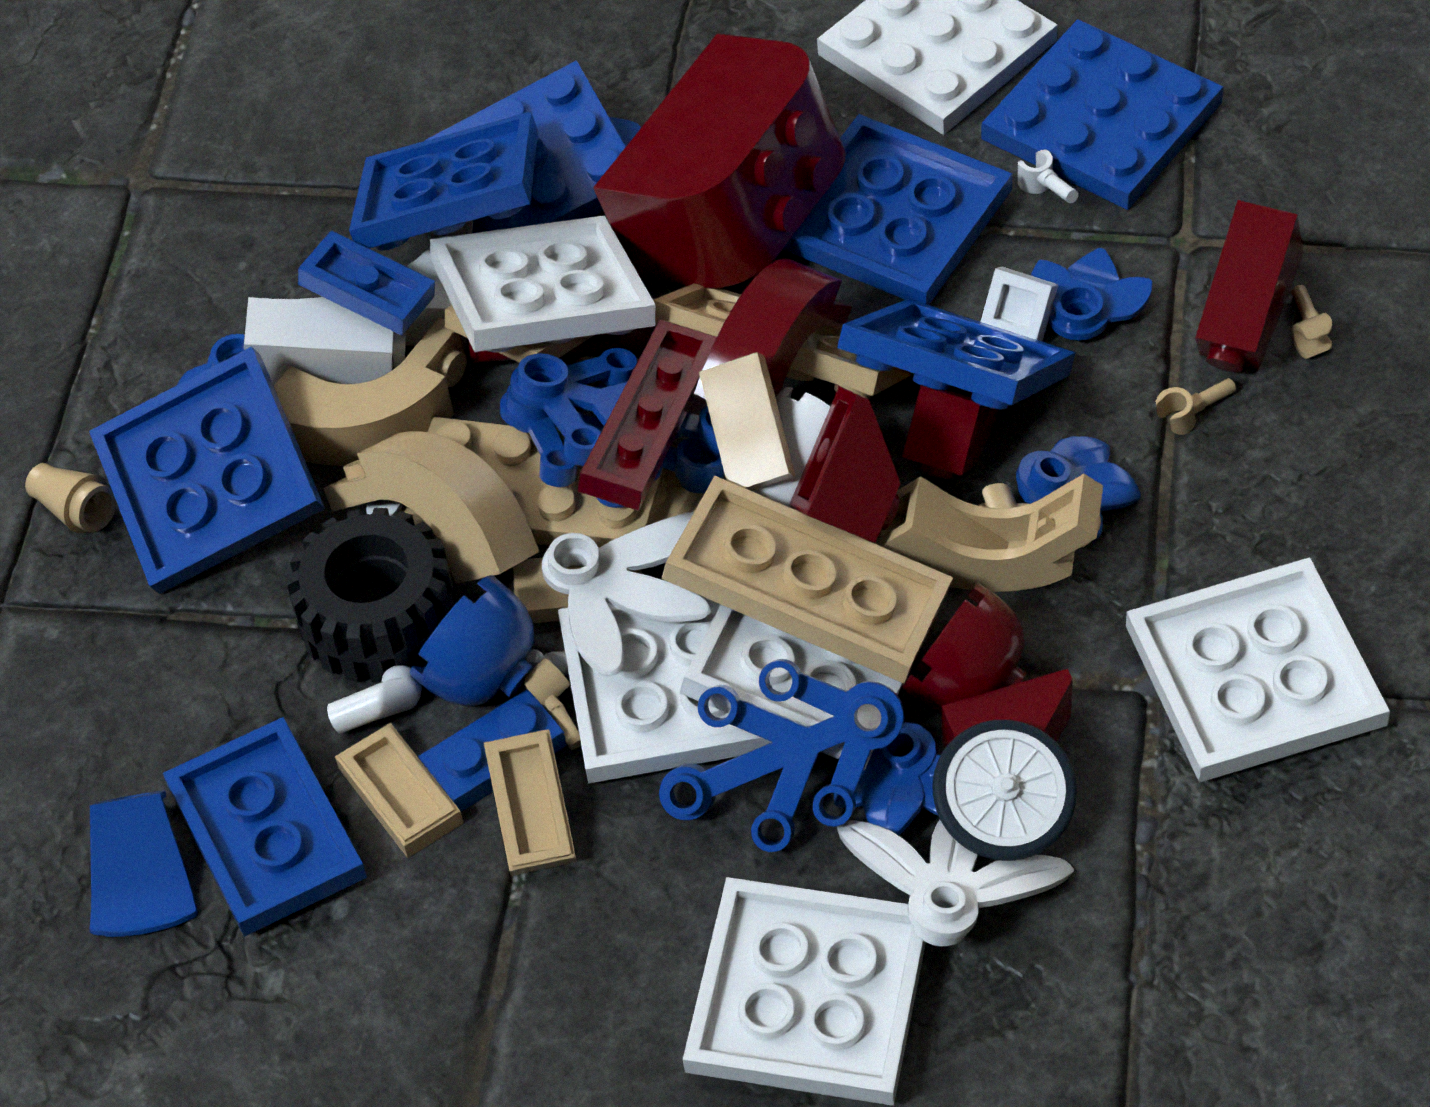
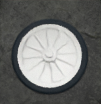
[932,720,1077,861]

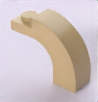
[274,317,467,466]
[323,431,539,584]
[872,474,1103,592]

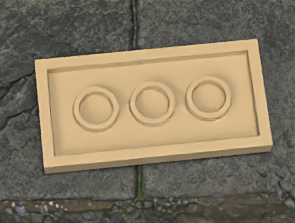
[653,283,914,399]
[400,417,669,548]
[662,476,953,683]

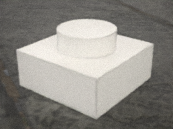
[980,267,1059,341]

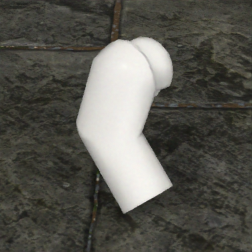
[327,665,422,734]

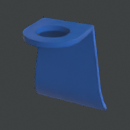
[90,790,198,937]

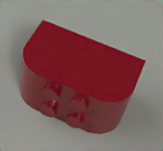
[593,34,845,289]

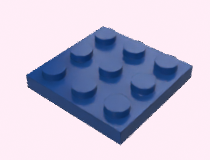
[981,19,1223,210]
[425,60,626,233]
[349,111,538,251]
[782,114,1012,305]
[837,299,1076,409]
[89,347,325,594]

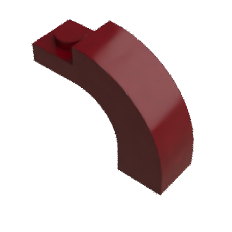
[694,259,852,398]

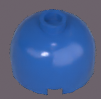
[409,575,535,707]

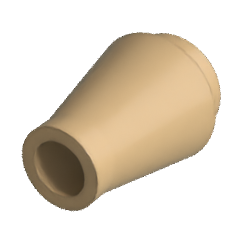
[25,463,117,533]

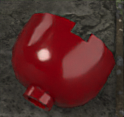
[902,582,1026,713]

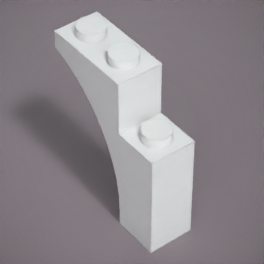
[244,220,473,385]

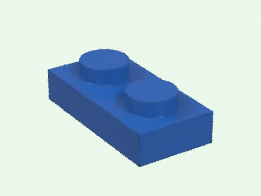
[298,230,435,336]
[418,689,567,812]

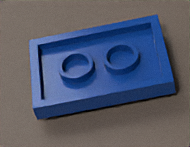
[163,717,367,937]

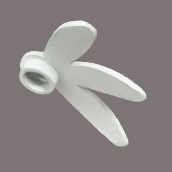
[542,511,711,676]
[837,819,1074,946]

